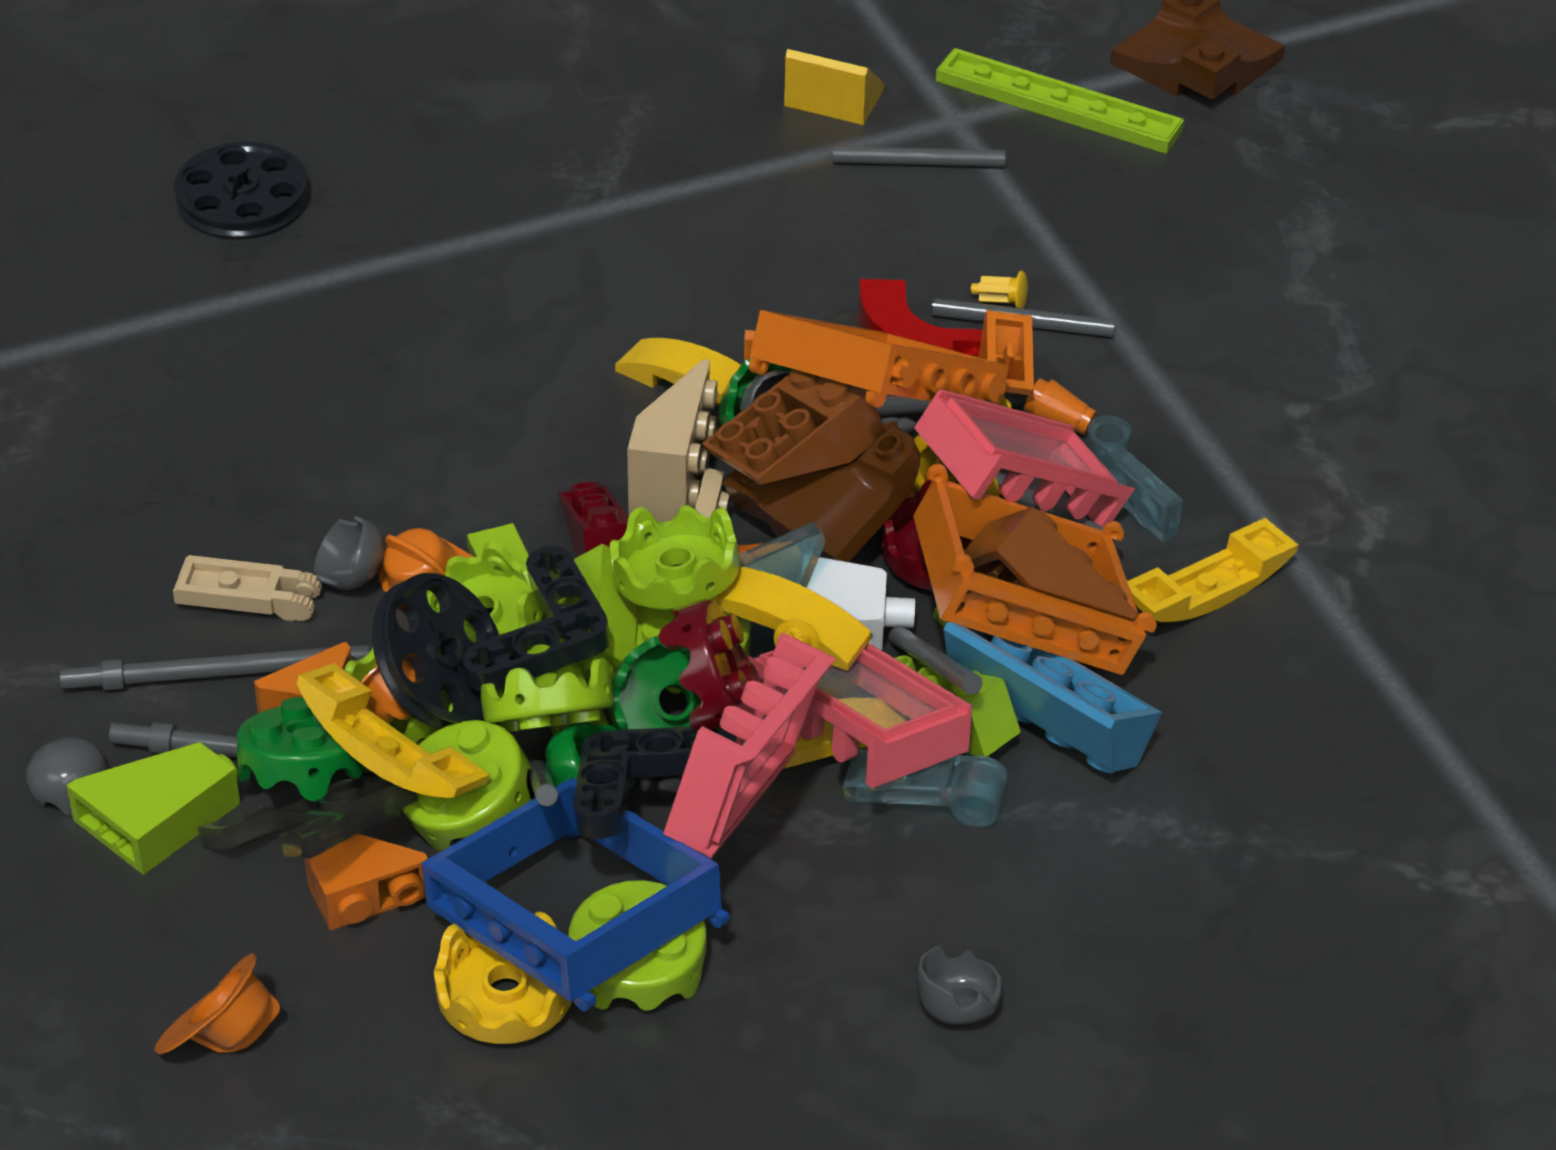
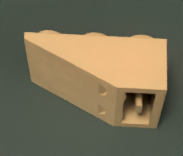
[627,359,718,522]

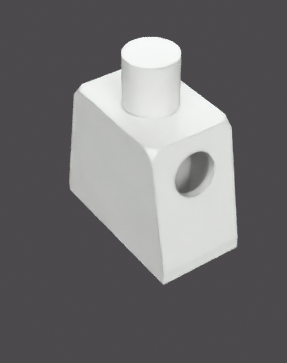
[805,556,915,651]

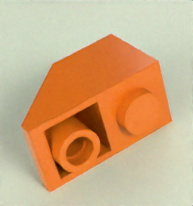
[303,833,428,931]

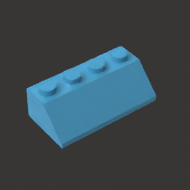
[944,621,1162,773]

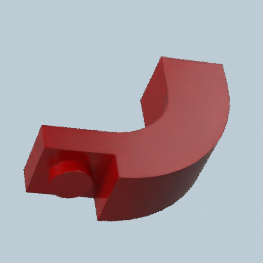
[858,279,982,357]

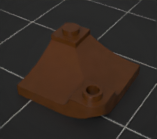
[1110,0,1285,100]
[722,425,921,562]

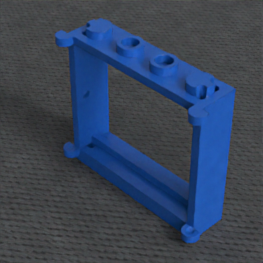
[422,777,730,1011]

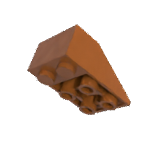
[702,369,885,485]
[964,507,1139,620]

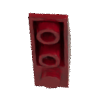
[558,481,629,558]

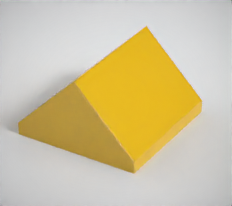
[784,49,885,125]

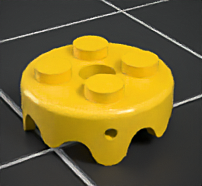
[434,912,571,1044]

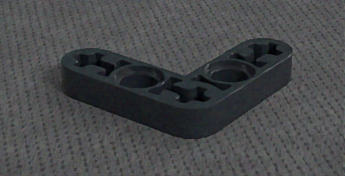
[462,546,611,692]
[573,726,738,839]

